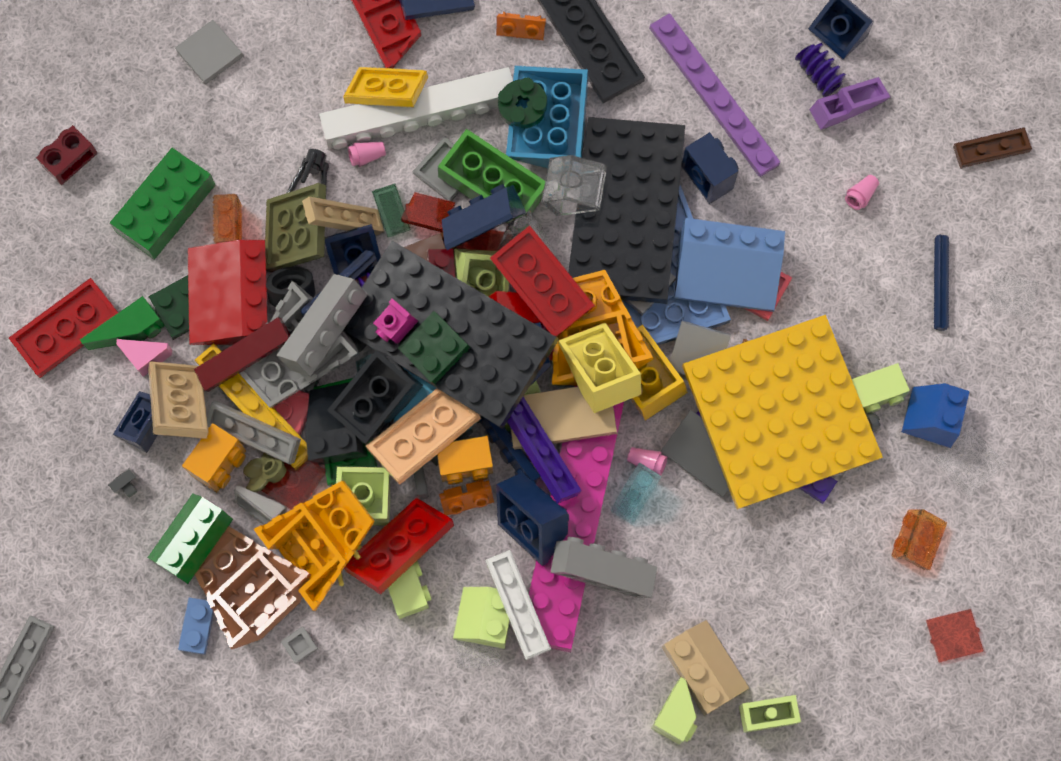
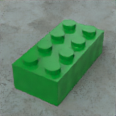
[110,147,216,260]

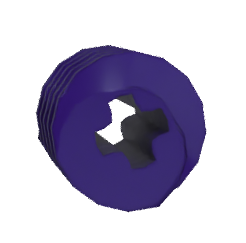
[795,43,846,97]

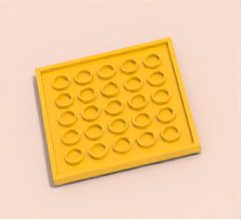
[682,315,883,510]

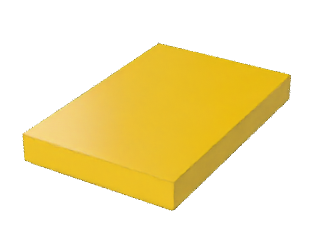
[343,67,428,107]

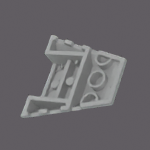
[239,281,359,408]

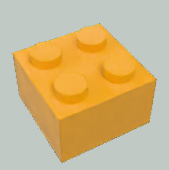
[182,423,246,493]
[437,436,493,485]

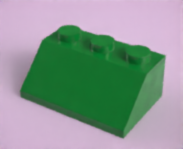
[147,493,233,584]

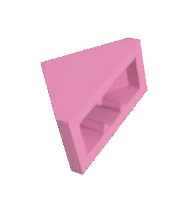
[116,339,172,377]

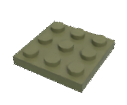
[265,183,326,272]

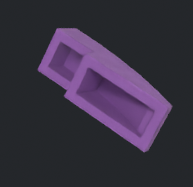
[809,77,890,130]

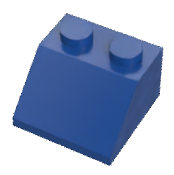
[901,383,970,448]

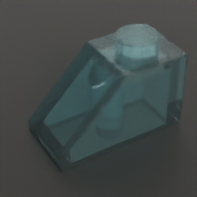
[611,462,662,525]

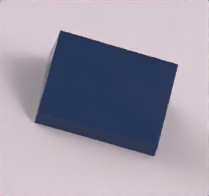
[808,0,874,59]
[325,224,381,277]
[113,391,158,453]

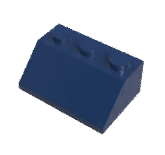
[442,184,526,250]
[496,473,569,566]

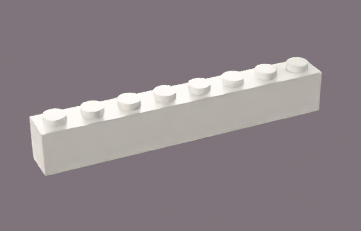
[319,67,513,150]

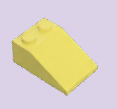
[559,323,641,413]

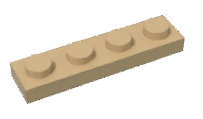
[302,196,384,236]

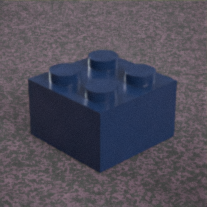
[681,132,739,204]

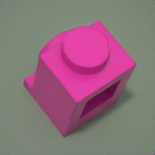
[373,299,418,344]

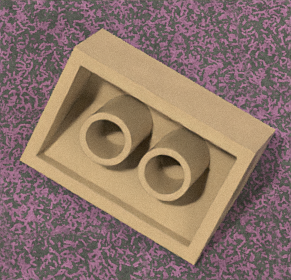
[662,620,749,716]

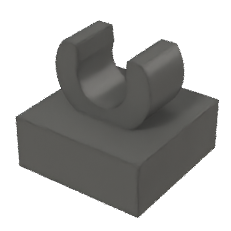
[108,467,138,498]

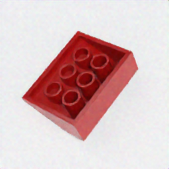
[188,240,267,345]

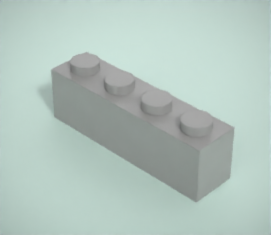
[276,274,368,377]
[550,537,657,598]

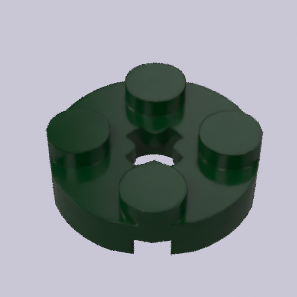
[498,78,547,129]

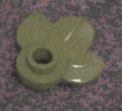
[243,453,286,492]

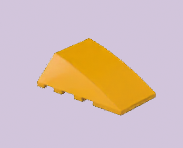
[552,270,653,386]
[254,481,375,611]

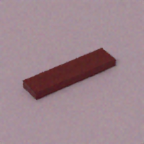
[194,317,290,392]

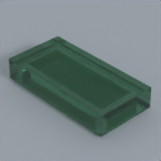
[372,184,411,238]

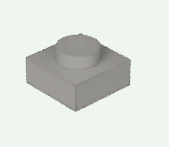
[280,626,318,664]

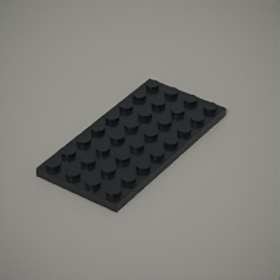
[568,117,685,304]
[343,241,559,429]

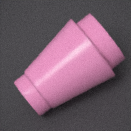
[348,142,386,167]
[845,175,879,210]
[627,447,667,476]

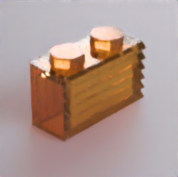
[212,194,242,244]

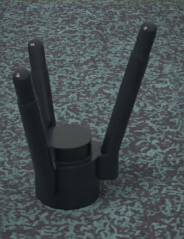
[286,149,329,193]

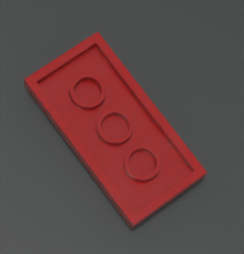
[490,225,595,337]
[9,278,118,378]
[344,497,454,595]

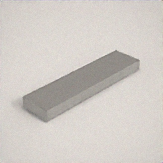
[207,401,301,464]
[0,615,55,724]

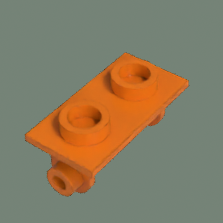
[496,12,546,40]
[439,479,494,515]

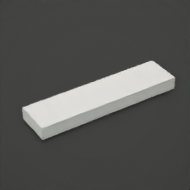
[485,550,551,660]

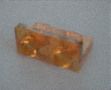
[891,509,947,570]

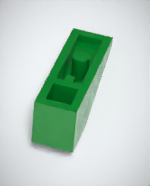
[80,296,165,350]

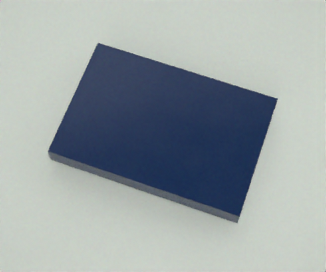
[399,0,475,20]

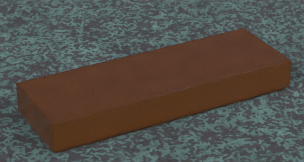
[953,127,1032,168]

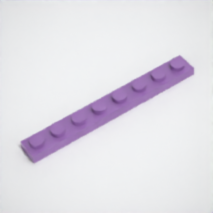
[649,13,780,178]

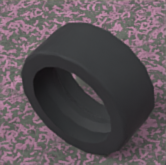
[266,266,316,307]

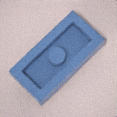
[178,598,214,655]

